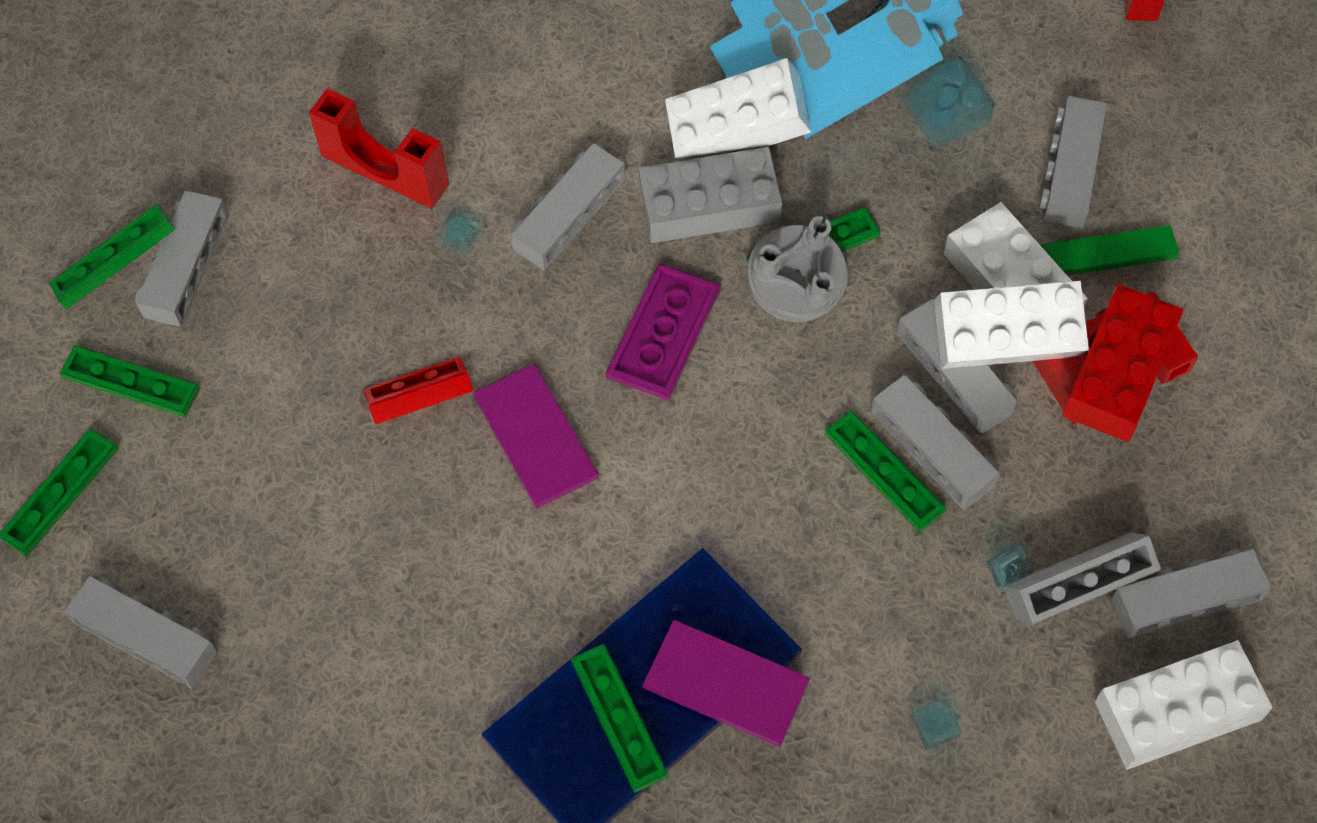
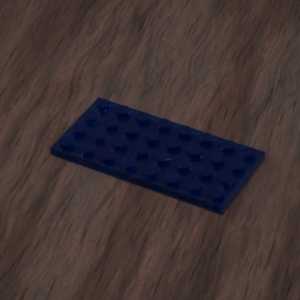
[481,548,802,823]

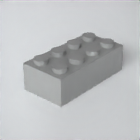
[638,147,782,243]

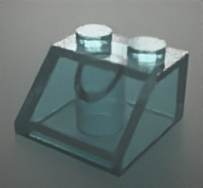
[901,55,995,149]

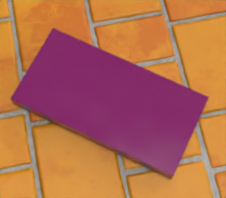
[605,263,721,401]
[473,364,598,509]
[643,620,810,747]

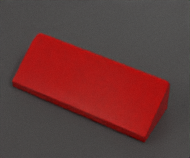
[363,356,473,425]

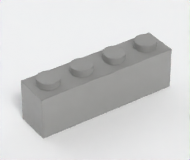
[1039,96,1107,228]
[511,143,625,271]
[135,190,228,327]
[897,299,1017,436]
[871,375,1000,511]
[1004,532,1161,625]
[1111,549,1271,639]
[64,576,217,689]

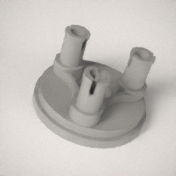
[747,216,848,322]

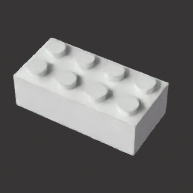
[665,58,811,161]
[944,202,1088,307]
[934,281,1089,369]
[1095,640,1273,770]

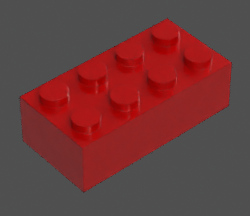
[1062,283,1184,443]

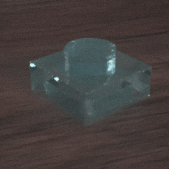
[436,211,481,255]
[986,543,1033,595]
[911,699,962,750]

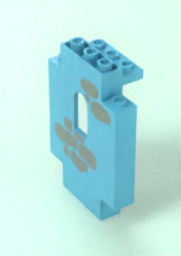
[710,0,963,139]

